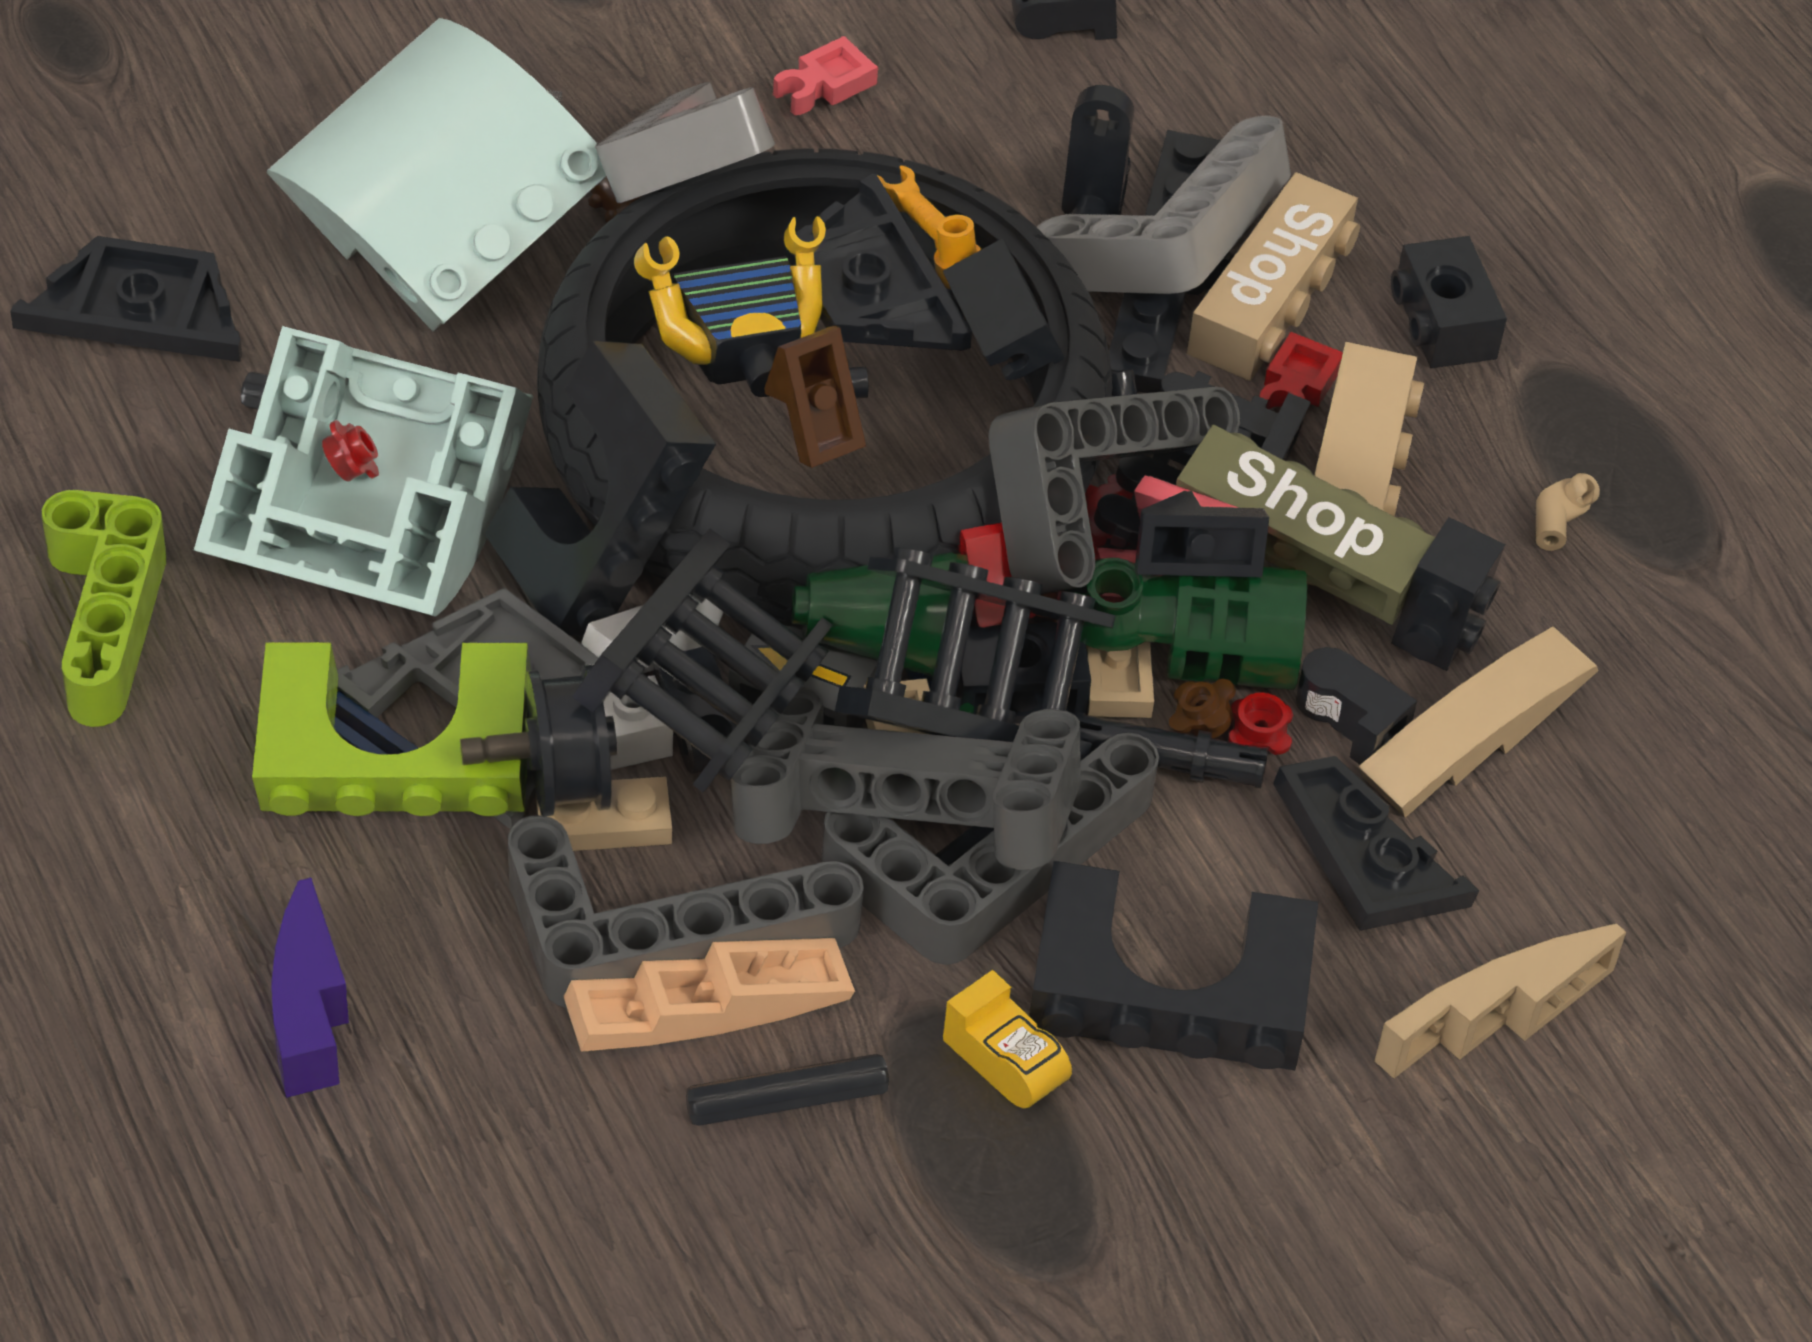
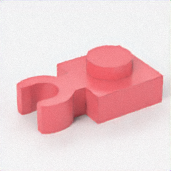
[773,36,878,115]

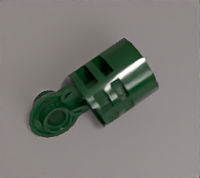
[1064,557,1307,690]

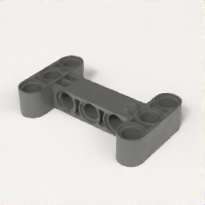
[731,686,1081,870]

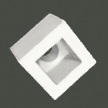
[603,675,673,770]

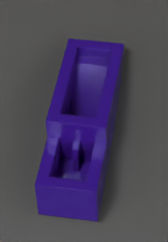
[271,878,349,1098]

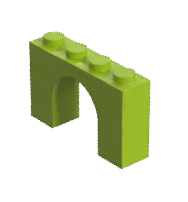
[252,642,531,816]

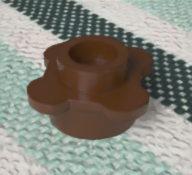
[1169,679,1236,739]

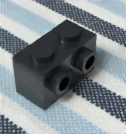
[1391,517,1506,671]

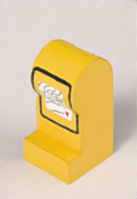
[943,970,1072,1109]

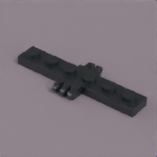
[1109,130,1234,393]

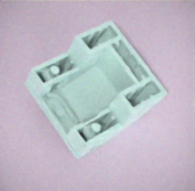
[266,18,606,332]
[194,326,533,617]

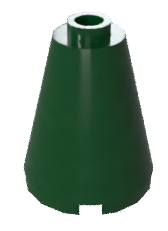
[791,552,968,677]

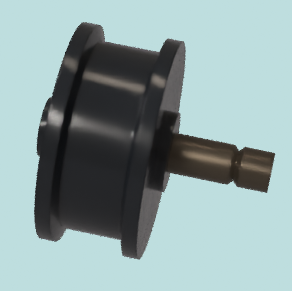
[460,664,617,817]

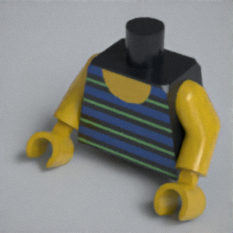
[634,216,826,397]

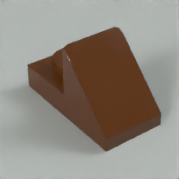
[764,326,866,468]

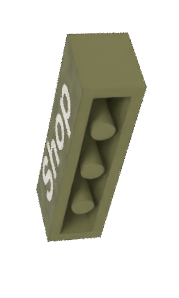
[1176,424,1435,625]

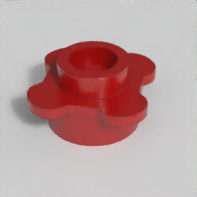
[322,420,379,482]
[1228,693,1293,755]

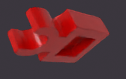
[1259,332,1343,409]

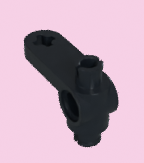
[1061,85,1134,215]

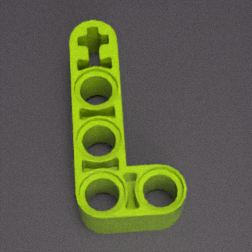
[42,490,167,727]

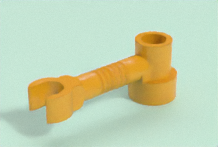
[877,165,982,290]

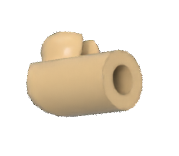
[1536,473,1600,551]

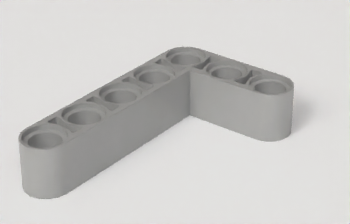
[595,82,775,203]
[1037,116,1291,294]

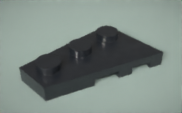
[1273,756,1480,931]

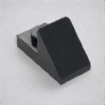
[1135,491,1270,577]

